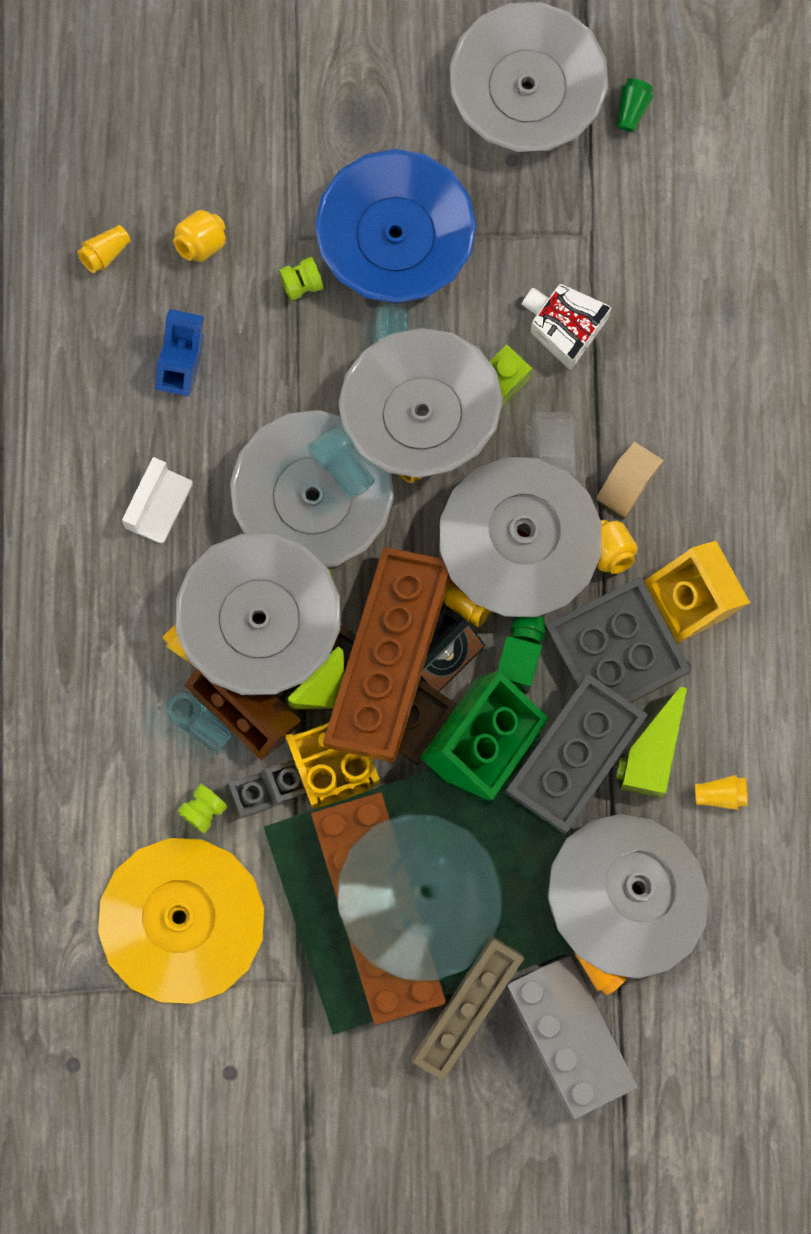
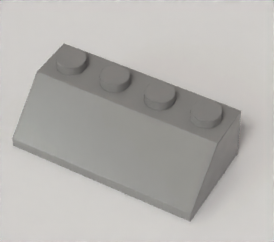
[505,955,638,1121]

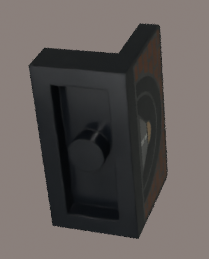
[420,606,485,692]

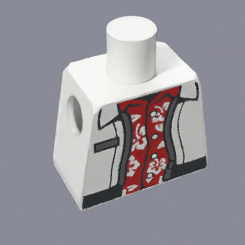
[522,284,611,370]

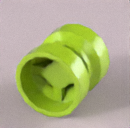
[278,256,324,302]
[177,783,228,834]

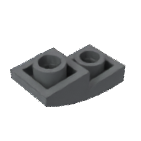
[224,760,307,820]

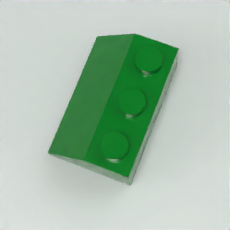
[420,670,549,801]

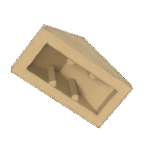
[595,442,664,519]

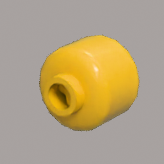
[173,210,226,262]
[597,520,638,574]

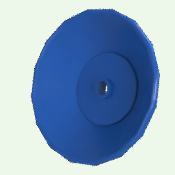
[315,149,477,304]

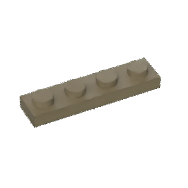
[411,936,524,1081]

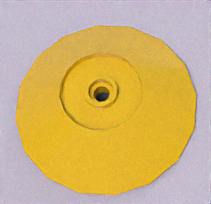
[98,838,264,1004]

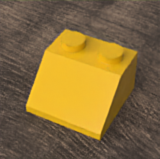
[643,541,750,643]

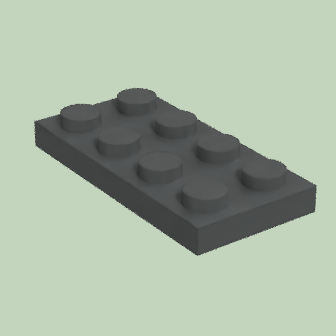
[505,674,648,834]

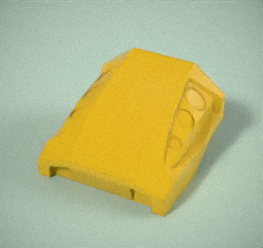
[285,723,380,809]

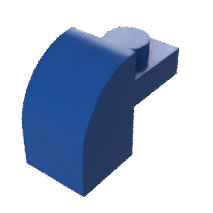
[155,309,204,397]

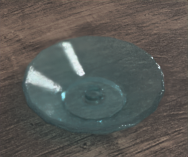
[338,814,501,981]

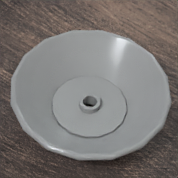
[450,2,608,152]
[338,328,503,478]
[230,410,394,567]
[440,457,601,617]
[176,533,341,695]
[548,814,709,979]

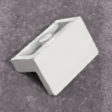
[122,457,193,544]

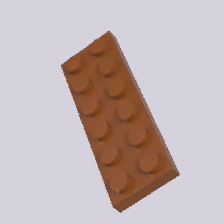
[323,547,450,763]
[311,792,446,1026]

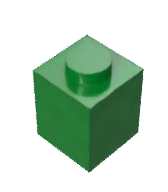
[498,636,542,693]

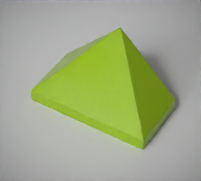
[288,647,344,710]

